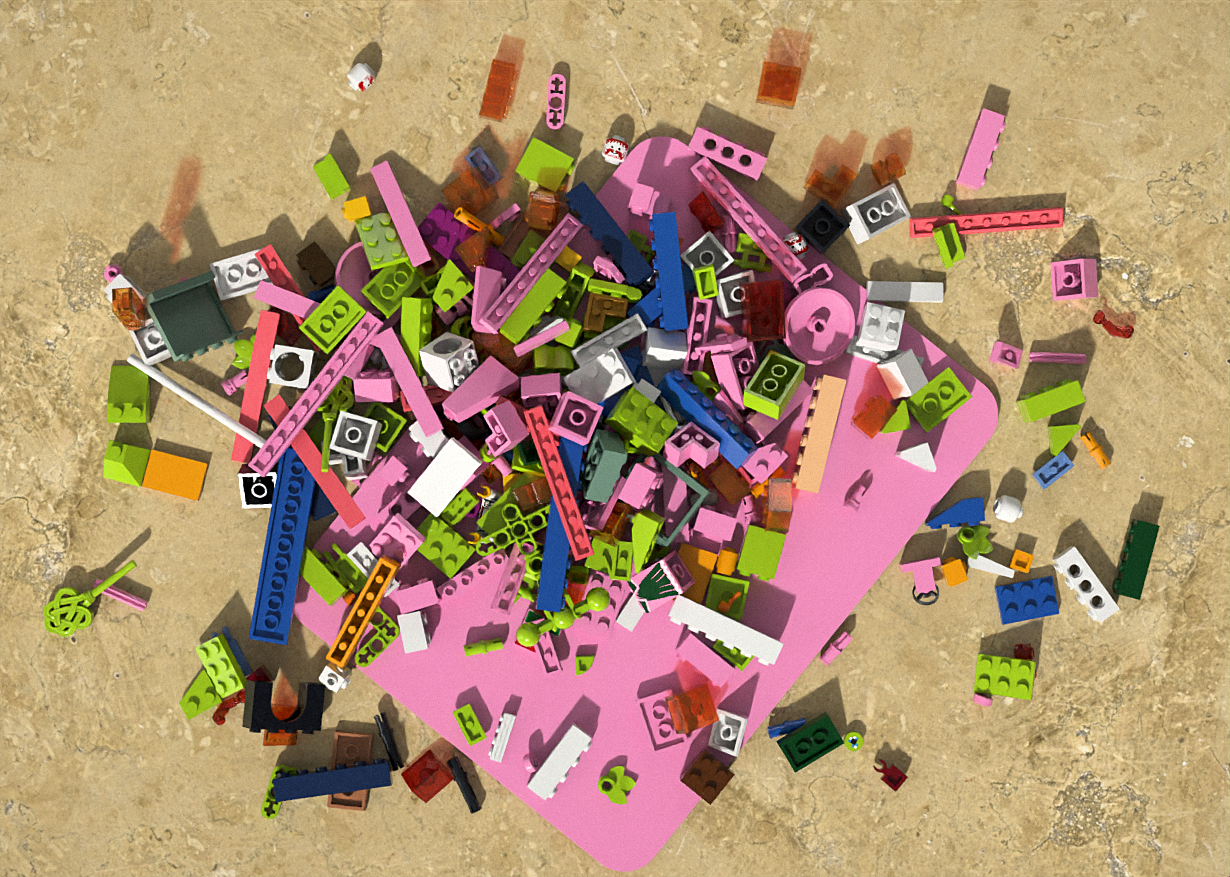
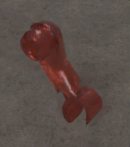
[1093,310,1134,339]
[212,691,246,726]

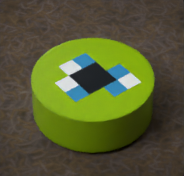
[844,731,863,751]

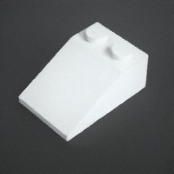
[840,183,911,245]

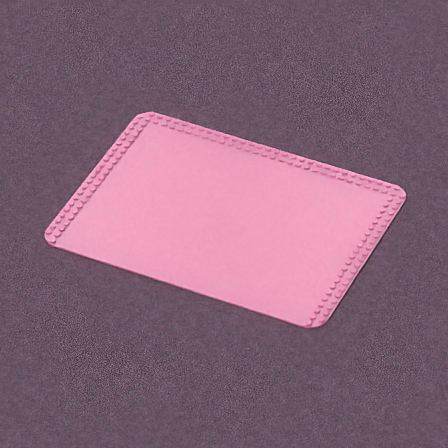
[294,136,998,872]

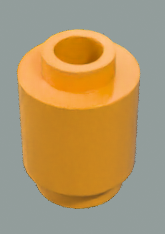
[716,546,739,576]

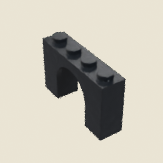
[242,680,325,734]

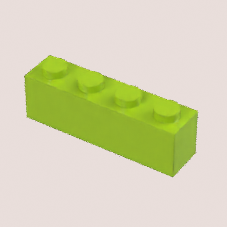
[500,268,567,345]
[400,297,433,376]
[300,538,350,606]

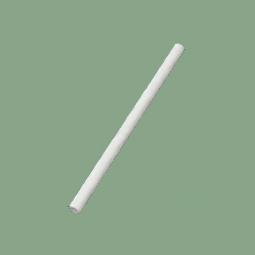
[127,353,267,448]

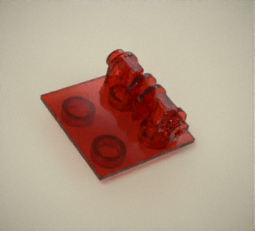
[688,191,725,234]

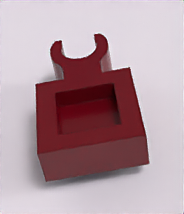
[873,759,908,792]

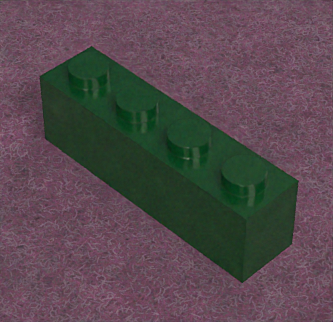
[1112,519,1160,600]

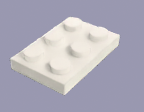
[210,247,274,301]

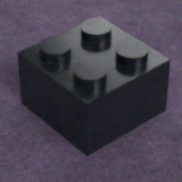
[794,199,850,255]

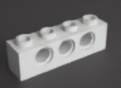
[1052,546,1119,622]

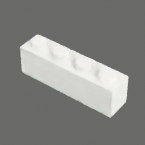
[527,722,592,800]

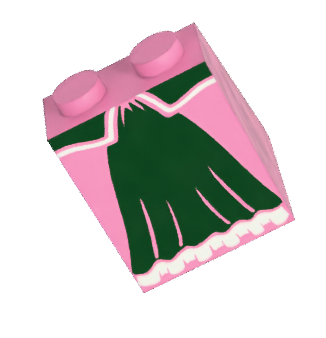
[627,549,695,613]

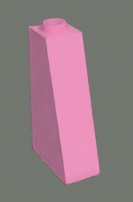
[442,356,521,423]

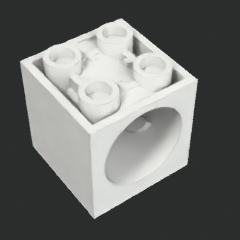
[128,318,172,366]
[419,332,479,392]
[267,344,319,389]

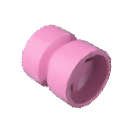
[434,299,470,327]

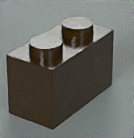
[296,241,336,287]

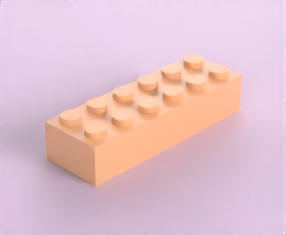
[790,375,847,494]

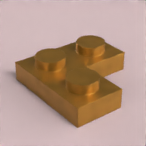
[583,292,628,334]

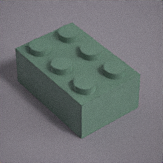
[579,429,628,503]

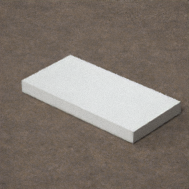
[407,437,482,517]

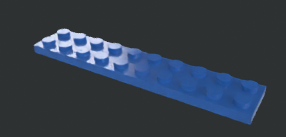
[249,448,316,645]

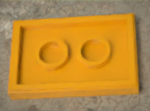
[142,449,208,501]
[671,542,718,604]

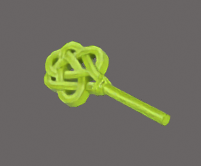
[313,372,354,472]
[43,560,137,637]

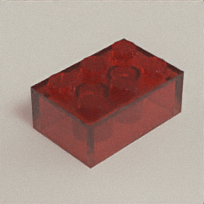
[739,279,786,342]

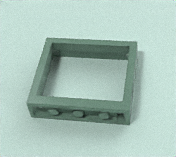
[613,450,712,547]

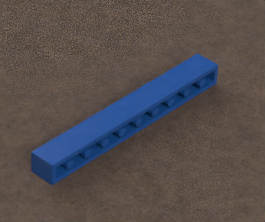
[535,435,587,612]

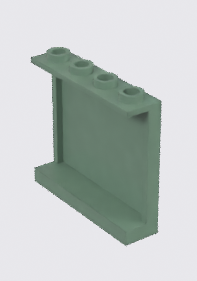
[143,271,243,362]

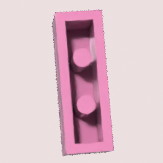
[675,632,735,688]

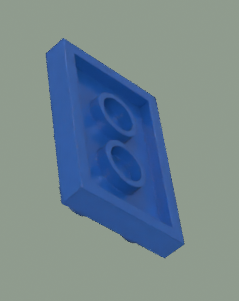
[995,576,1059,625]

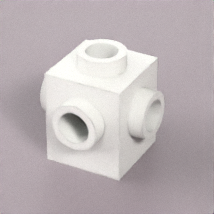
[318,662,353,693]

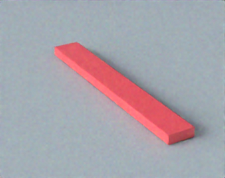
[909,207,1063,238]
[231,310,281,464]
[263,395,366,529]
[523,405,594,561]

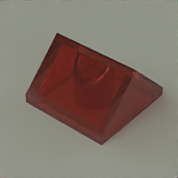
[401,749,454,803]

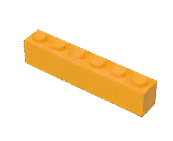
[326,555,402,668]

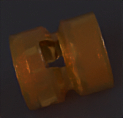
[870,153,906,187]

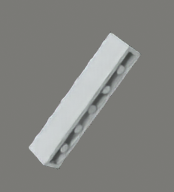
[668,595,783,666]

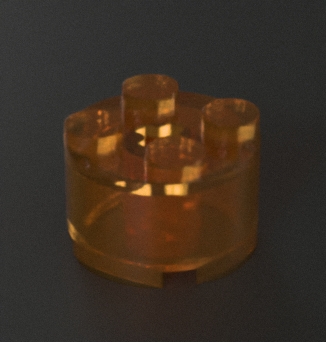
[525,189,560,231]

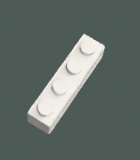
[488,712,516,763]

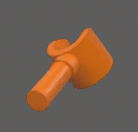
[343,591,357,606]
[717,591,741,613]

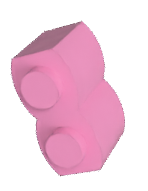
[792,264,833,295]

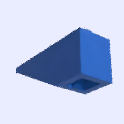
[925,497,985,529]

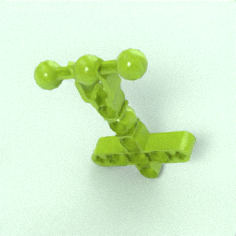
[476,503,611,647]

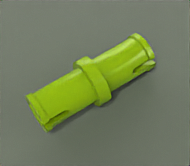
[463,637,503,657]

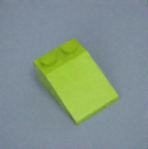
[107,366,151,423]

